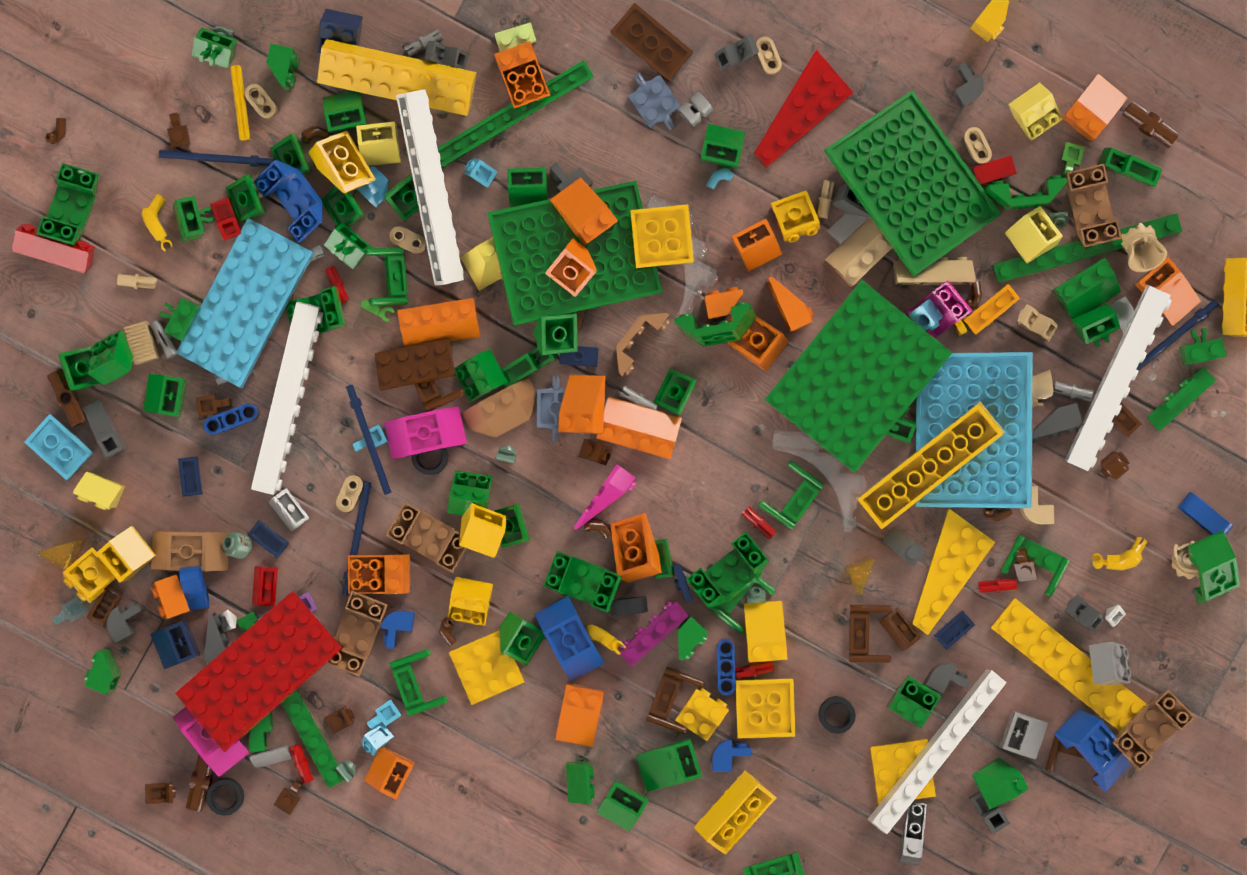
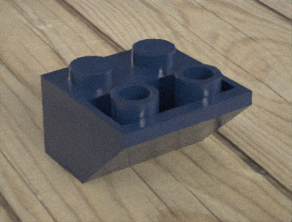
[317,8,363,53]
[150,619,200,670]

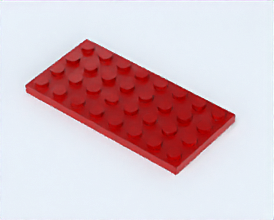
[175,591,343,752]

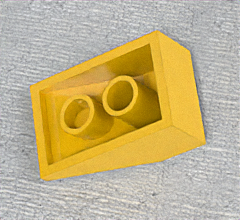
[970,0,1009,42]
[308,131,376,193]
[744,601,787,662]

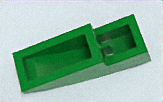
[1098,147,1162,187]
[501,347,559,388]
[249,712,274,753]

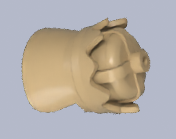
[1121,223,1167,272]
[1032,370,1053,408]
[1171,541,1199,579]

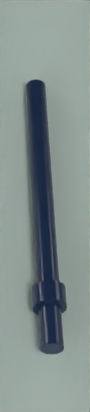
[159,150,274,167]
[1136,300,1219,371]
[346,384,392,495]
[342,481,372,596]

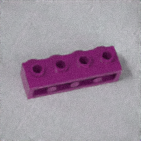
[619,600,689,667]

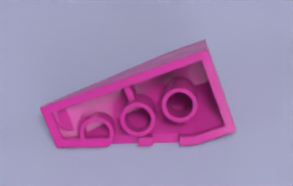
[573,465,636,530]

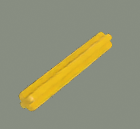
[230,65,250,141]

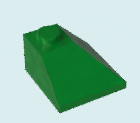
[500,611,545,665]
[972,758,1029,810]

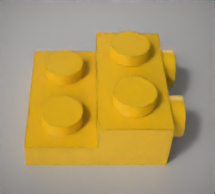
[771,190,821,242]
[63,547,116,603]
[675,688,729,741]

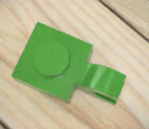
[1060,142,1085,178]
[360,298,395,322]

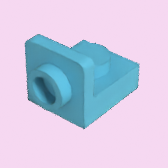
[464,158,498,188]
[362,722,394,756]

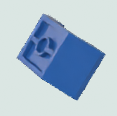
[253,160,322,243]
[535,596,605,681]
[1054,709,1130,792]

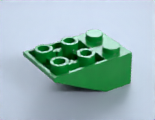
[635,737,702,792]

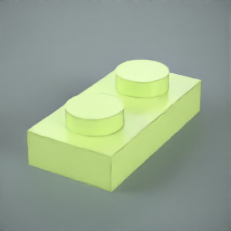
[494,23,536,52]

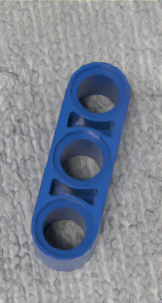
[204,404,260,435]
[1178,492,1233,535]
[179,566,209,610]
[716,638,735,695]

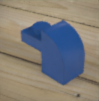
[381,610,415,649]
[712,739,751,772]

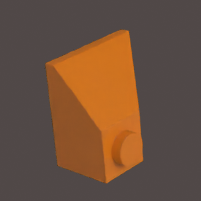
[545,238,597,297]

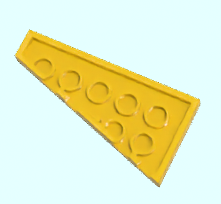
[912,508,995,635]

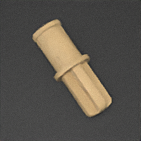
[817,180,835,219]
[117,274,157,289]

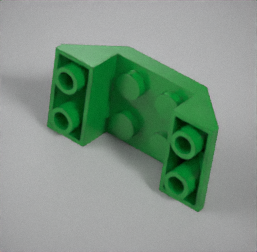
[36,163,99,245]
[984,175,1067,211]
[286,286,346,334]
[674,302,757,347]
[1188,531,1240,604]
[686,532,769,608]
[543,550,622,613]

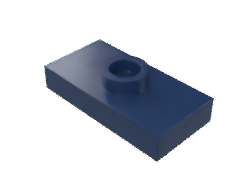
[559,346,599,367]
[178,456,203,497]
[247,520,290,558]
[673,564,693,603]
[933,610,975,650]

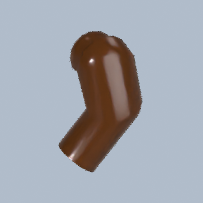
[45,118,66,144]
[301,126,330,143]
[965,281,982,309]
[983,508,1012,522]
[584,519,612,539]
[439,618,457,647]

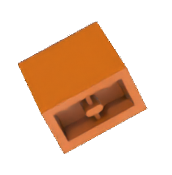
[731,219,782,272]
[703,287,743,322]
[151,574,190,619]
[364,746,416,800]

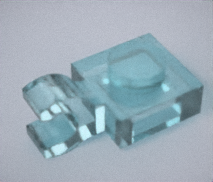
[52,596,88,625]

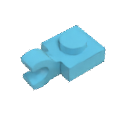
[352,424,388,452]
[367,700,401,729]

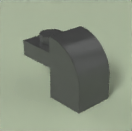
[714,34,759,71]
[425,40,469,69]
[952,62,984,109]
[550,163,593,192]
[1065,595,1105,634]
[107,602,145,643]
[924,663,971,694]
[969,791,1010,834]

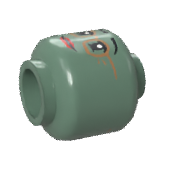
[222,532,252,559]

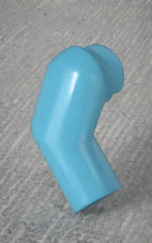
[706,168,733,190]

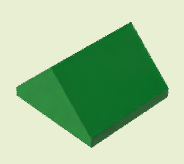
[270,133,312,176]
[384,173,419,221]
[225,174,266,223]
[321,186,366,227]
[533,313,577,355]
[58,346,101,392]
[653,368,697,416]
[494,503,530,548]

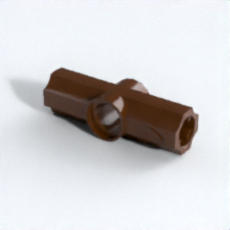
[1122,101,1179,148]
[47,369,88,428]
[186,755,213,812]

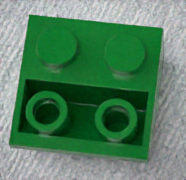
[266,43,300,92]
[322,91,368,135]
[700,124,745,169]
[507,167,548,208]
[87,330,134,385]
[455,349,508,403]
[143,373,187,417]
[447,470,493,515]
[677,615,708,661]
[84,648,121,695]
[886,675,942,729]
[566,760,595,804]
[596,779,649,832]

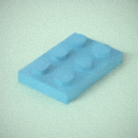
[24,414,94,481]

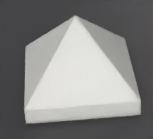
[1105,605,1126,627]
[218,610,237,632]

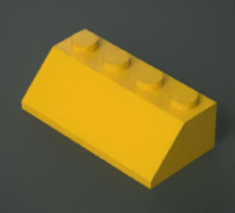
[1222,258,1247,337]
[694,770,776,855]

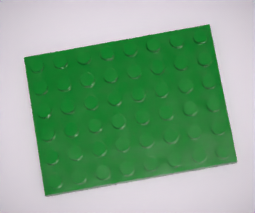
[824,90,1001,277]
[487,181,663,326]
[764,280,952,473]

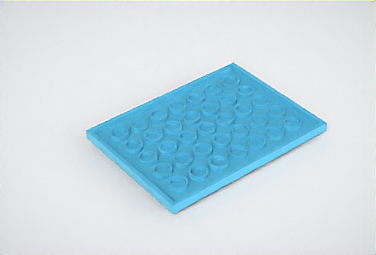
[916,352,1033,508]

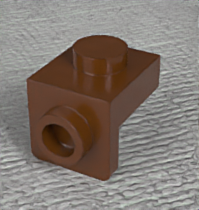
[578,439,612,466]
[145,782,176,804]

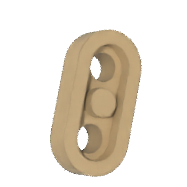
[756,37,782,75]
[245,84,277,119]
[963,127,992,164]
[389,226,427,254]
[336,475,364,512]

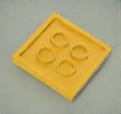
[630,204,694,268]
[449,630,525,705]
[735,678,795,738]
[870,739,936,804]

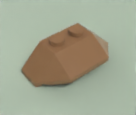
[461,377,537,438]

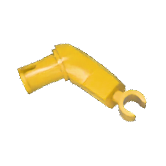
[141,194,172,252]
[1092,537,1147,570]
[585,624,626,655]

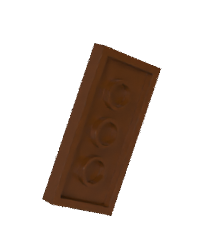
[610,3,693,82]
[375,339,456,391]

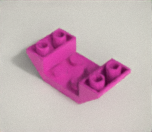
[905,280,972,339]
[384,406,467,460]
[173,707,249,777]

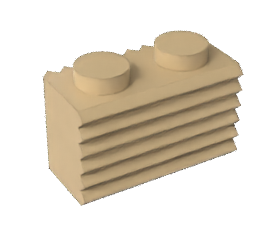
[123,321,159,365]

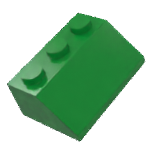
[1052,258,1121,322]

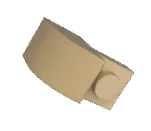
[1017,304,1059,342]
[1020,486,1054,524]

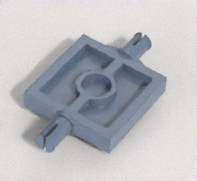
[628,72,681,131]
[537,376,566,441]

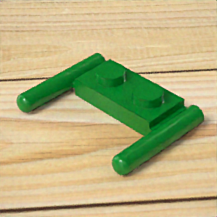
[365,248,408,306]
[758,460,825,530]
[1001,535,1070,597]
[709,577,776,634]
[389,649,448,716]
[742,852,804,875]

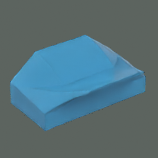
[356,166,389,209]

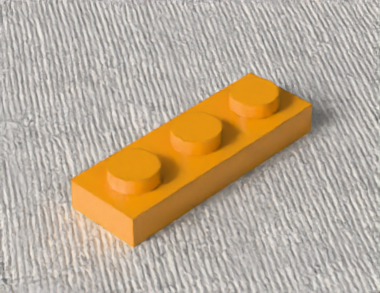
[963,284,1020,335]

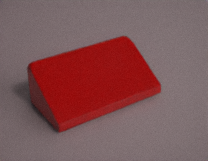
[252,566,278,606]

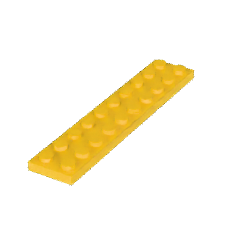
[990,598,1146,731]

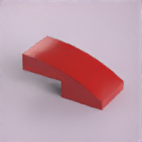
[972,156,1017,185]
[210,197,241,241]

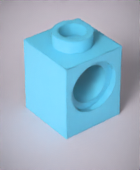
[909,298,944,331]

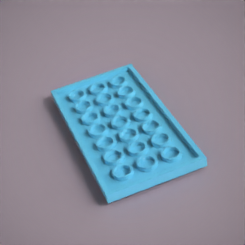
[177,219,314,388]

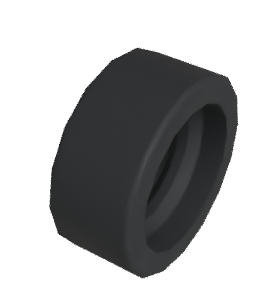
[411,448,449,475]
[611,596,648,616]
[818,696,856,734]
[206,778,245,816]

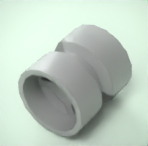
[677,92,714,128]

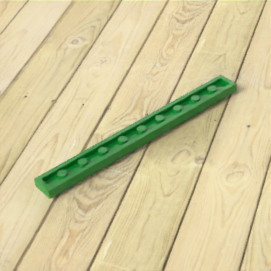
[437,60,594,169]
[992,213,1183,283]
[236,611,345,788]

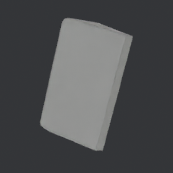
[827,213,868,245]
[1109,296,1134,334]
[269,488,310,532]
[249,745,292,768]

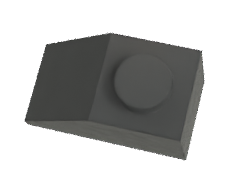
[831,184,871,218]
[881,527,926,566]

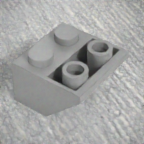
[1089,642,1131,685]
[999,710,1048,759]

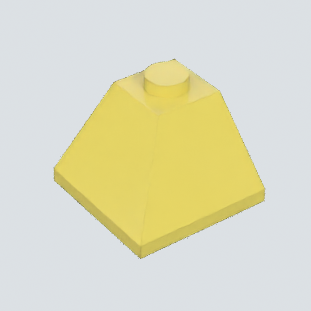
[460,237,502,291]

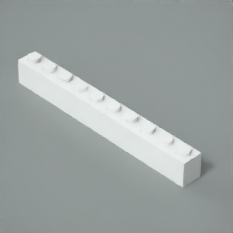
[396,89,464,285]
[1065,285,1171,471]
[251,302,323,495]
[867,669,1007,834]

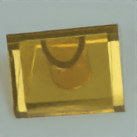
[38,540,85,569]
[843,557,875,595]

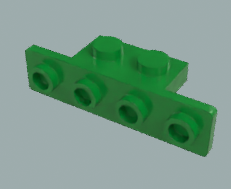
[1147,367,1216,431]

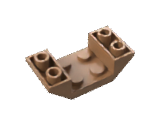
[1066,164,1122,248]
[616,312,670,377]
[386,502,466,573]
[151,531,229,571]
[326,591,388,677]
[1112,689,1196,771]

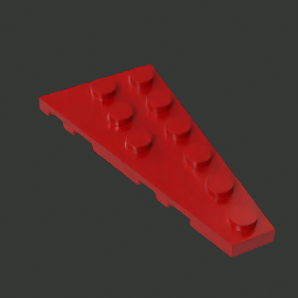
[754,49,854,168]

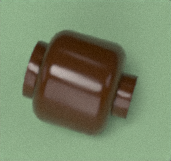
[1100,451,1130,480]

